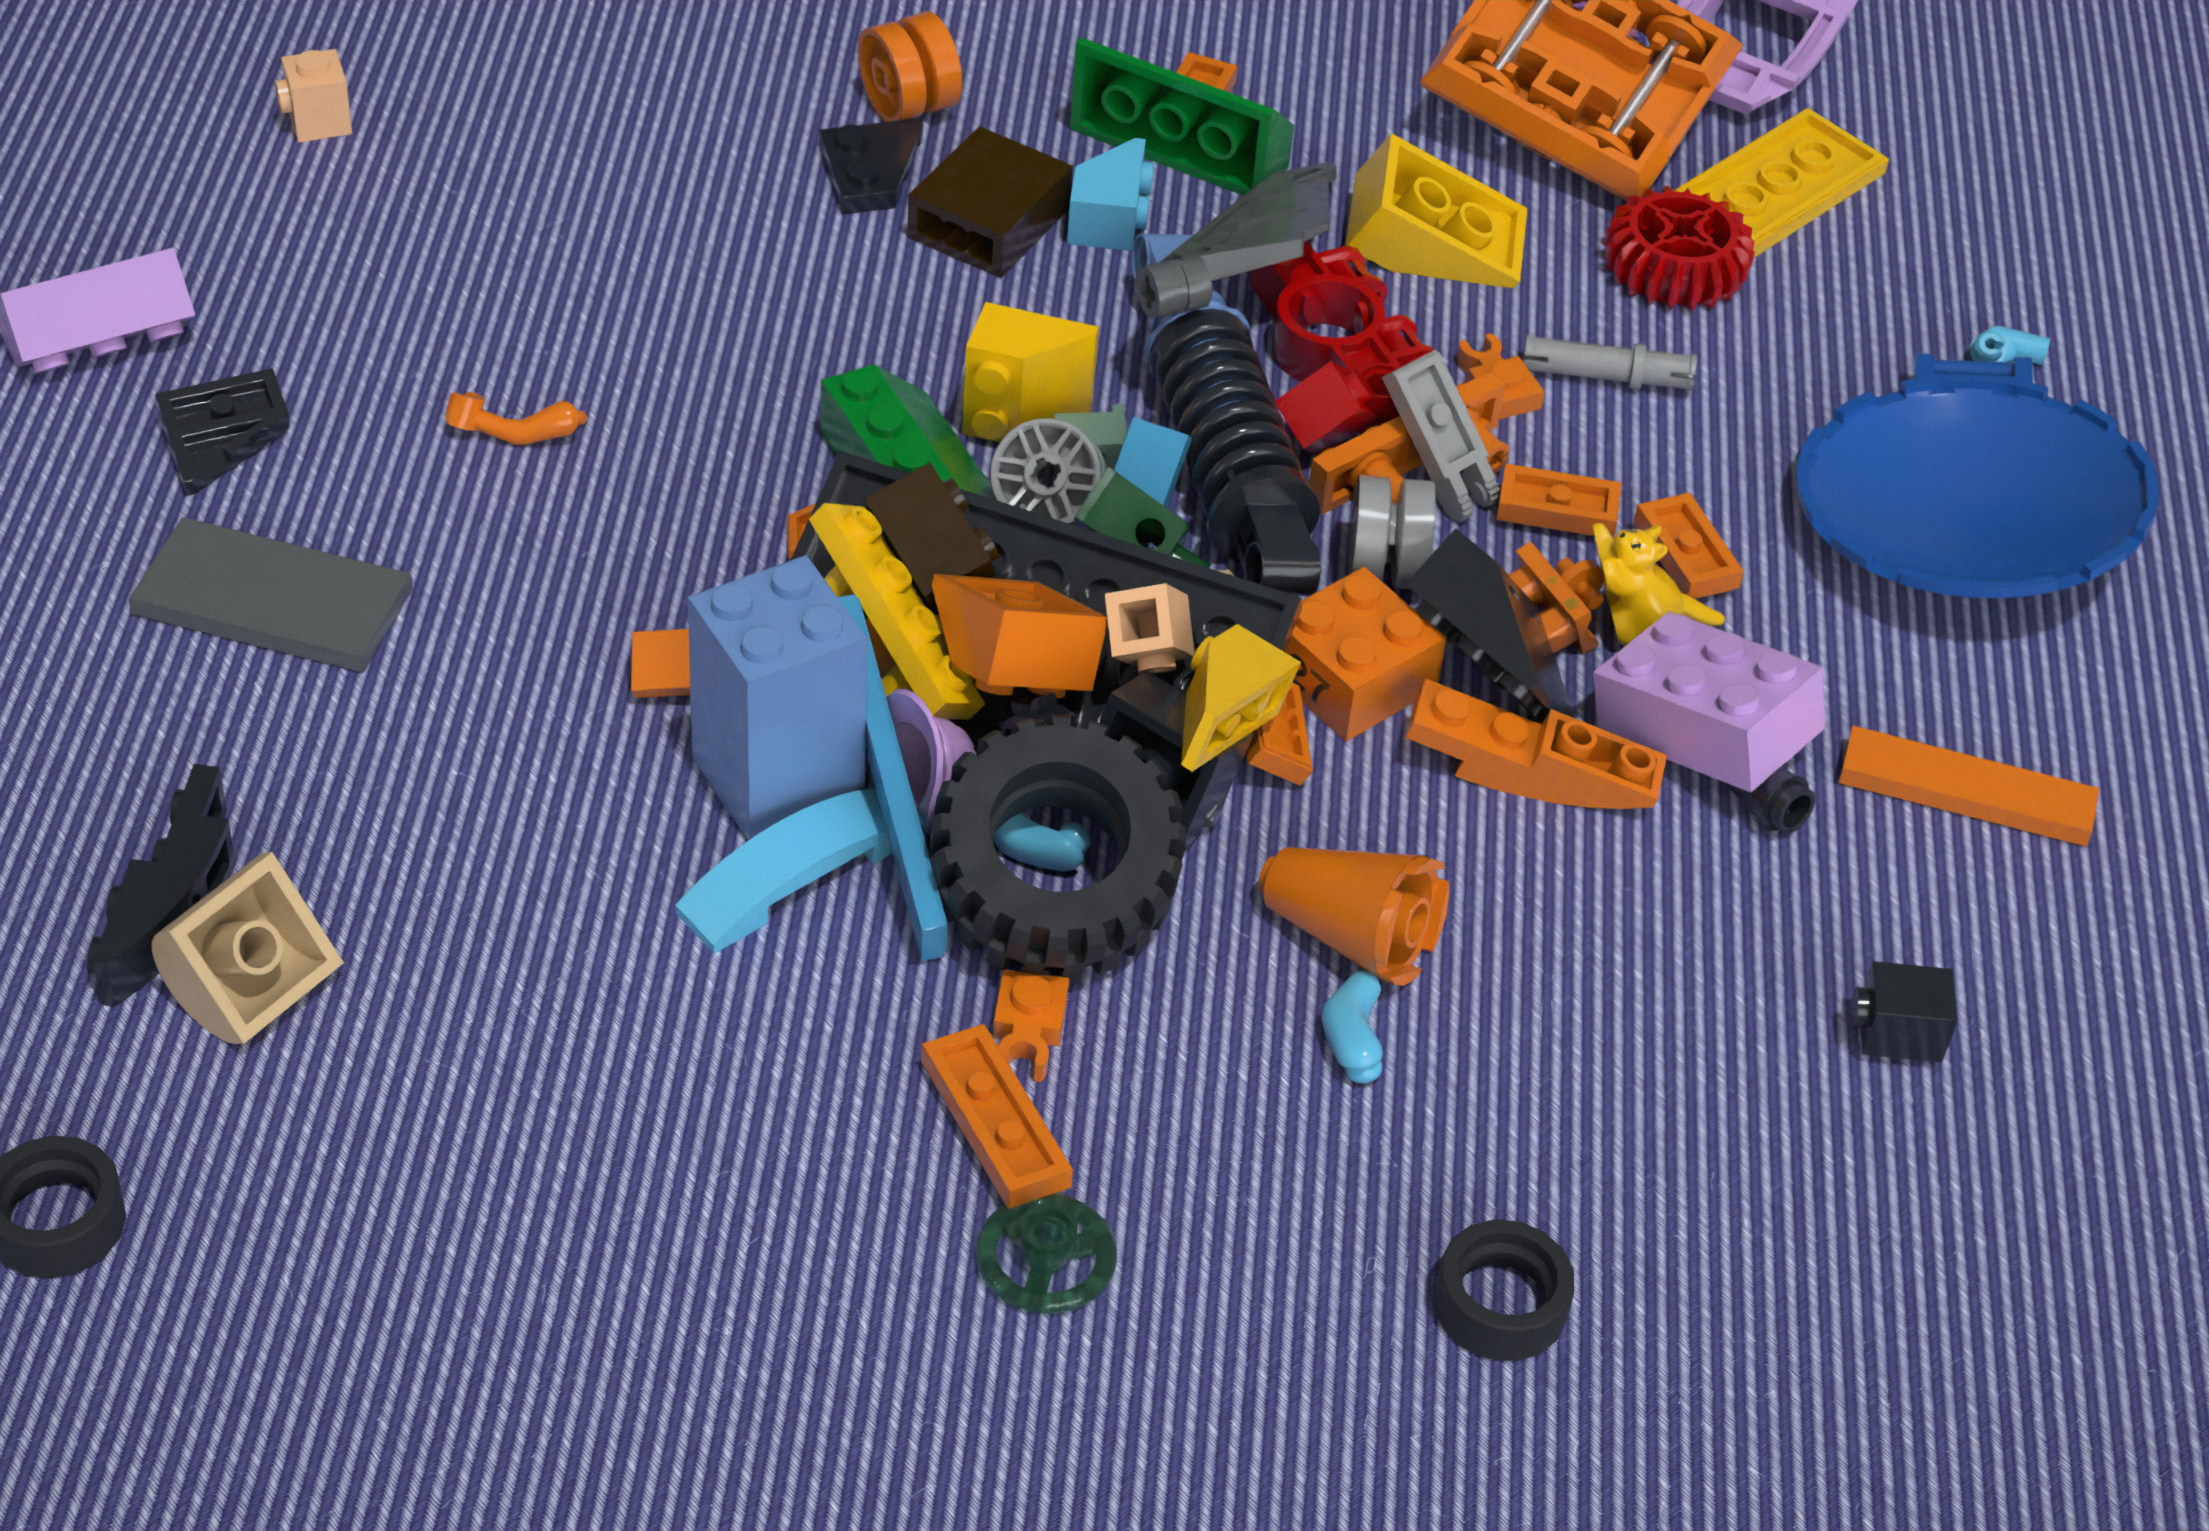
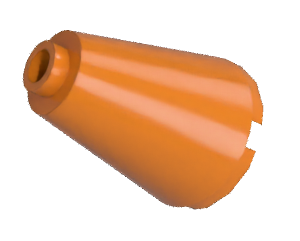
[1259,847,1450,986]

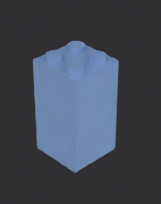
[688,555,868,841]

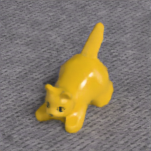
[1592,523,1726,647]

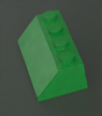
[1070,37,1294,196]
[820,364,997,500]

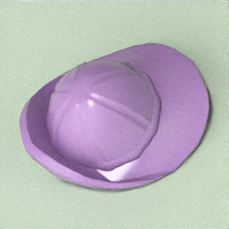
[886,689,977,835]

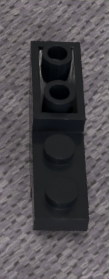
[87,764,236,1007]

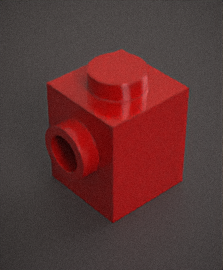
[1275,361,1378,455]

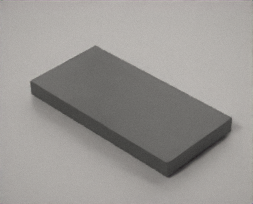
[129,517,413,673]

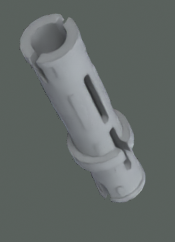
[1523,335,1697,391]

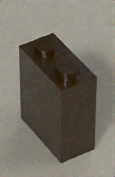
[907,126,1073,278]

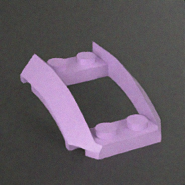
[1664,0,1858,114]

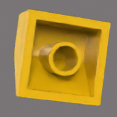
[962,302,1099,443]

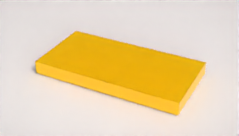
[1673,108,1889,258]

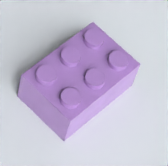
[1593,611,1825,792]

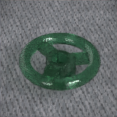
[976,1194,1117,1314]

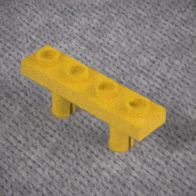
[809,503,985,720]

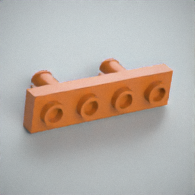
[1309,371,1510,515]

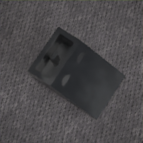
[1406,528,1575,723]

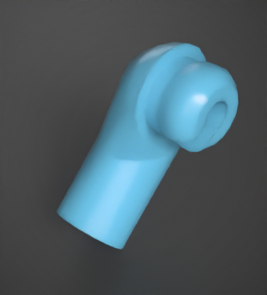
[1970,326,2050,365]

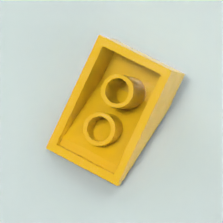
[1345,133,1527,288]

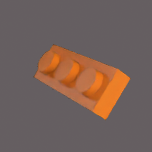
[921,1024,1073,1209]

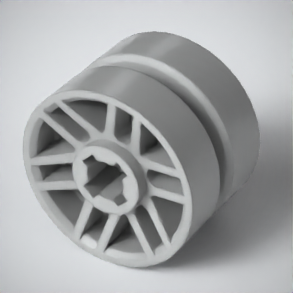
[991,418,1107,525]
[1348,475,1436,590]

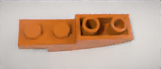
[1405,678,1667,809]

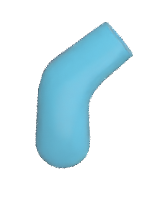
[994,813,1091,871]
[1321,970,1383,1084]

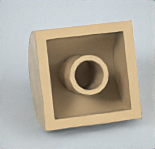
[152,852,344,1044]

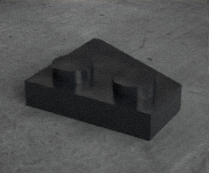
[819,118,923,215]
[155,368,290,496]

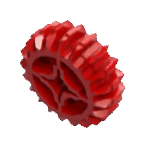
[1604,186,1755,312]

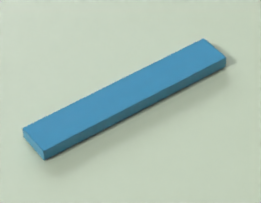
[838,594,947,961]

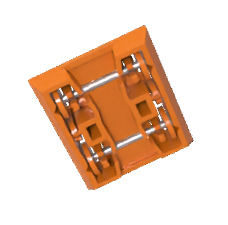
[1419,0,1743,202]

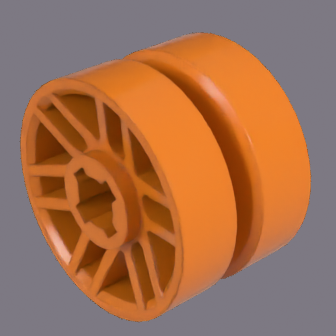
[857,11,963,122]

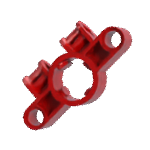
[1250,241,1434,435]

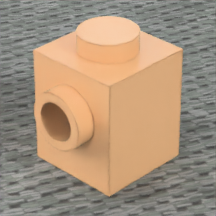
[274,49,352,143]
[1105,583,1195,674]

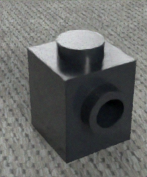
[1850,961,1958,1063]

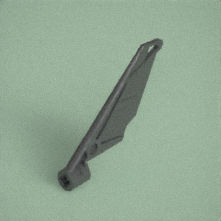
[1133,163,1337,318]

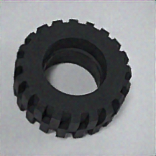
[929,716,1186,981]

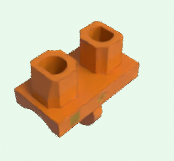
[1508,541,1605,655]

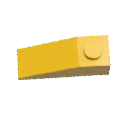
[1181,624,1301,772]

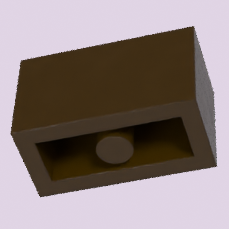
[865,462,1000,615]

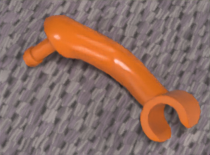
[445,392,587,445]

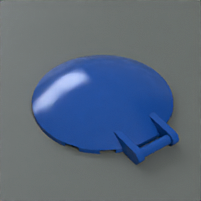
[1796,353,2159,598]

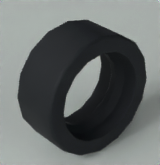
[0,1135,126,1278]
[1435,1219,1574,1361]

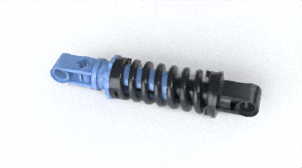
[1132,233,1321,596]

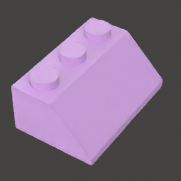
[0,247,195,373]

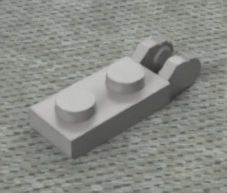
[1382,350,1501,523]

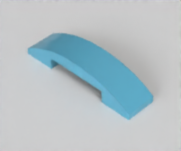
[675,788,925,954]

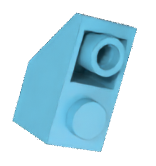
[1067,138,1154,251]

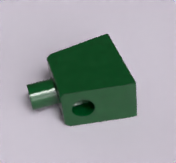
[1073,467,1211,568]

